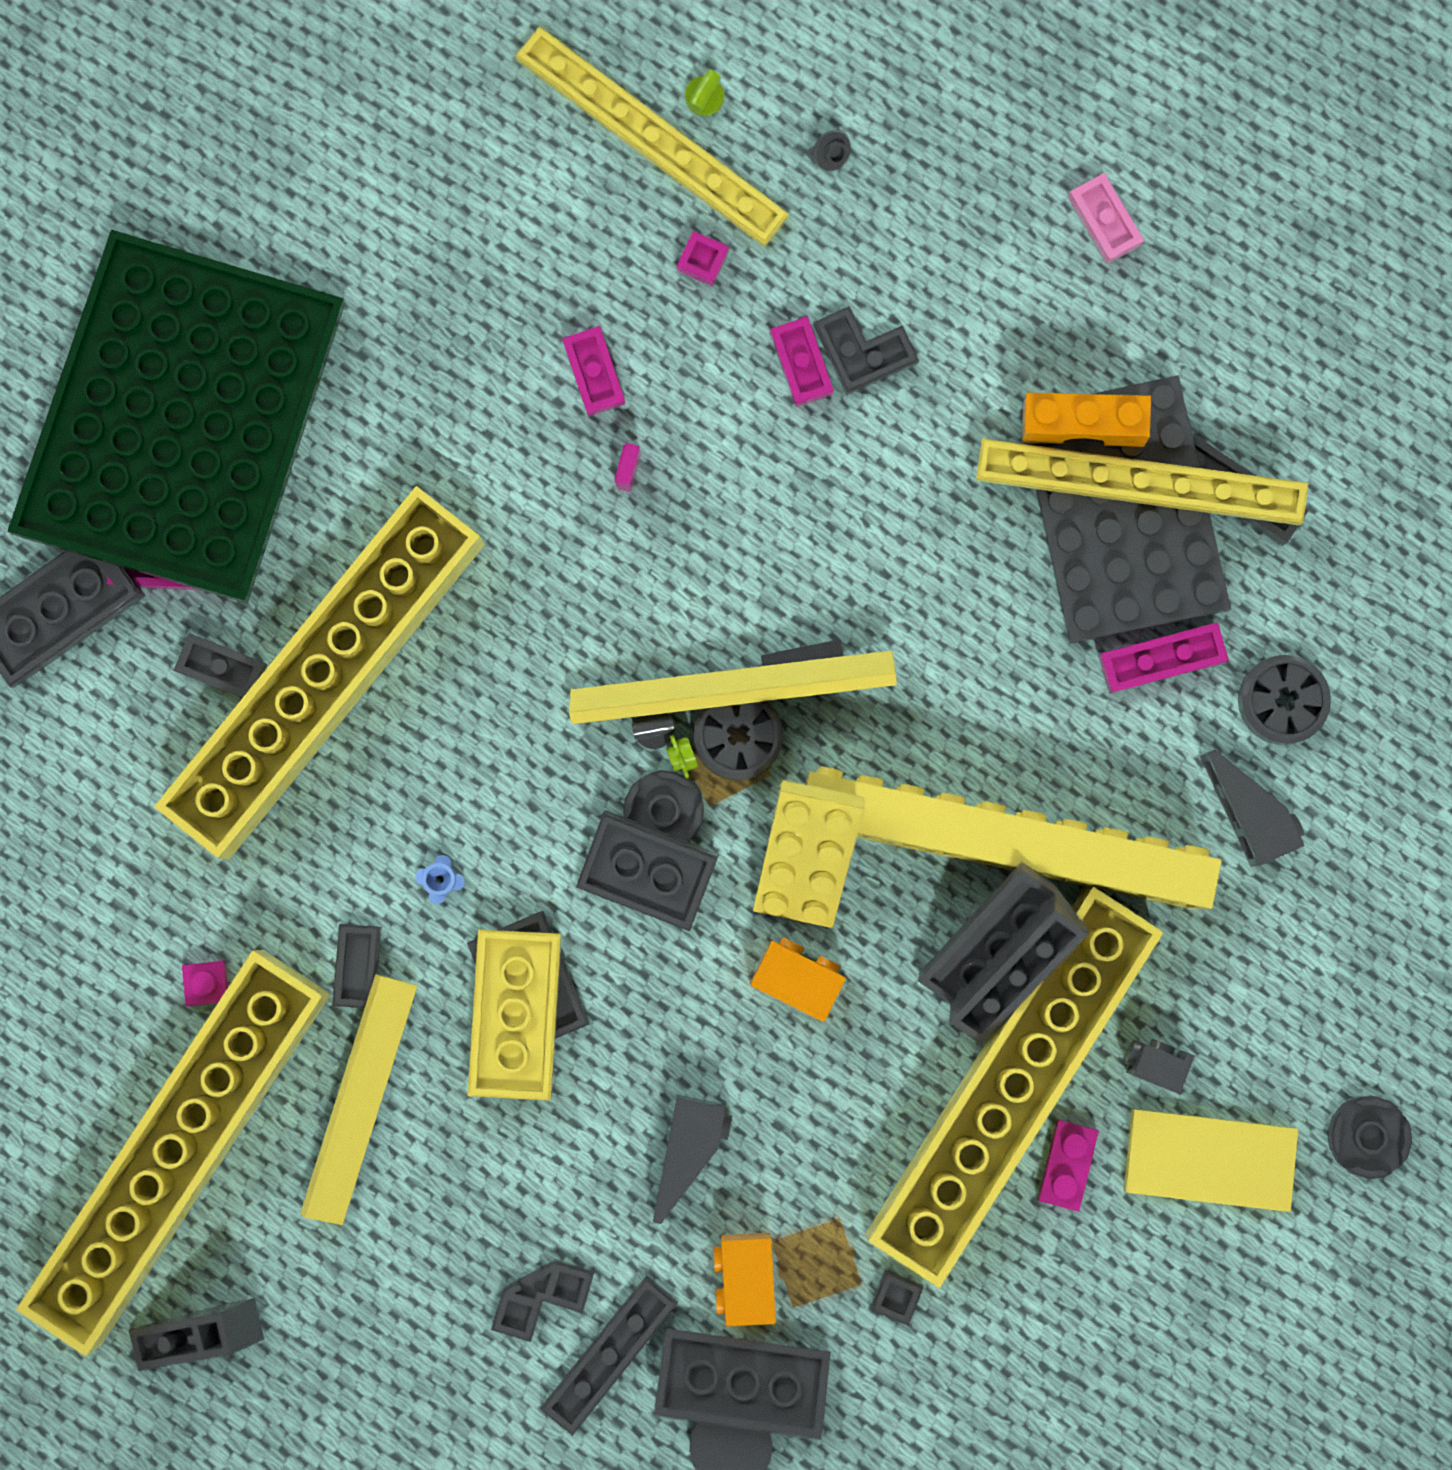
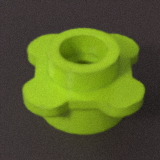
[666,735,699,779]

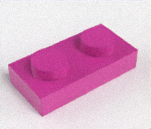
[770,316,834,407]
[562,326,626,417]
[1037,1119,1099,1212]

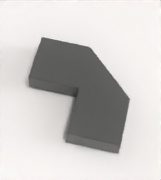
[491,1259,595,1342]

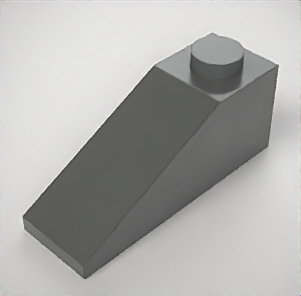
[1199,750,1305,867]
[653,1095,732,1224]
[129,1298,264,1371]

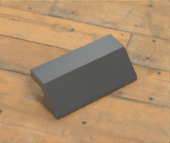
[918,862,1089,1044]

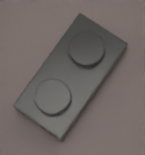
[173,633,268,698]

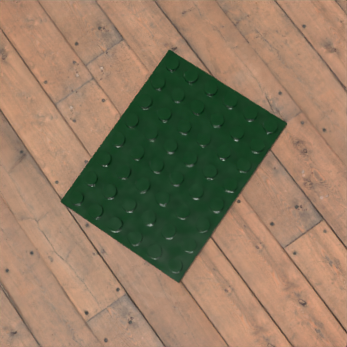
[7,230,346,604]

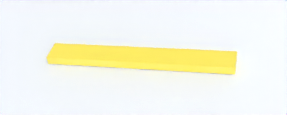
[515,26,789,247]
[976,438,1309,526]
[569,650,897,724]

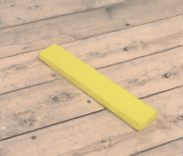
[300,974,417,1225]

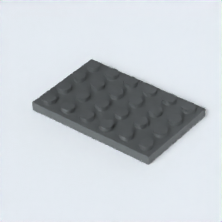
[1019,375,1231,644]

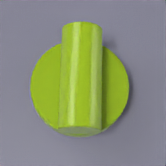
[685,69,724,116]

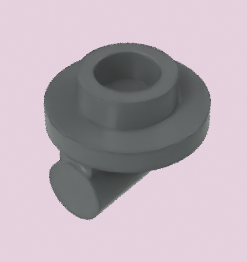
[806,129,851,171]
[632,713,675,749]

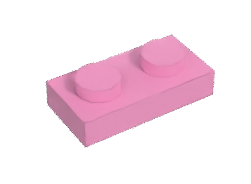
[1068,173,1144,264]

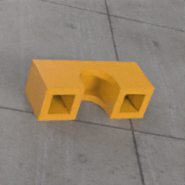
[1022,393,1151,447]

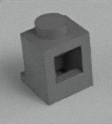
[1124,1039,1195,1094]

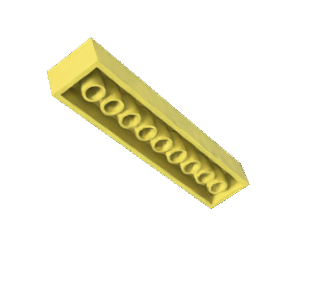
[154,486,485,860]
[805,766,1222,909]
[865,887,1164,1289]
[16,950,331,1356]

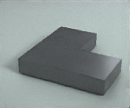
[813,306,919,396]

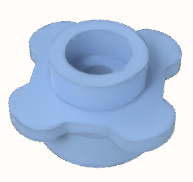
[416,855,465,904]

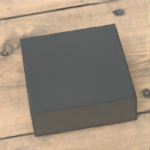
[869,1269,924,1326]

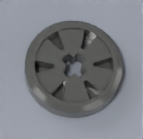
[1238,655,1331,745]
[693,701,783,781]

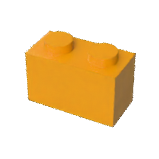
[750,937,846,1022]
[713,1233,776,1327]

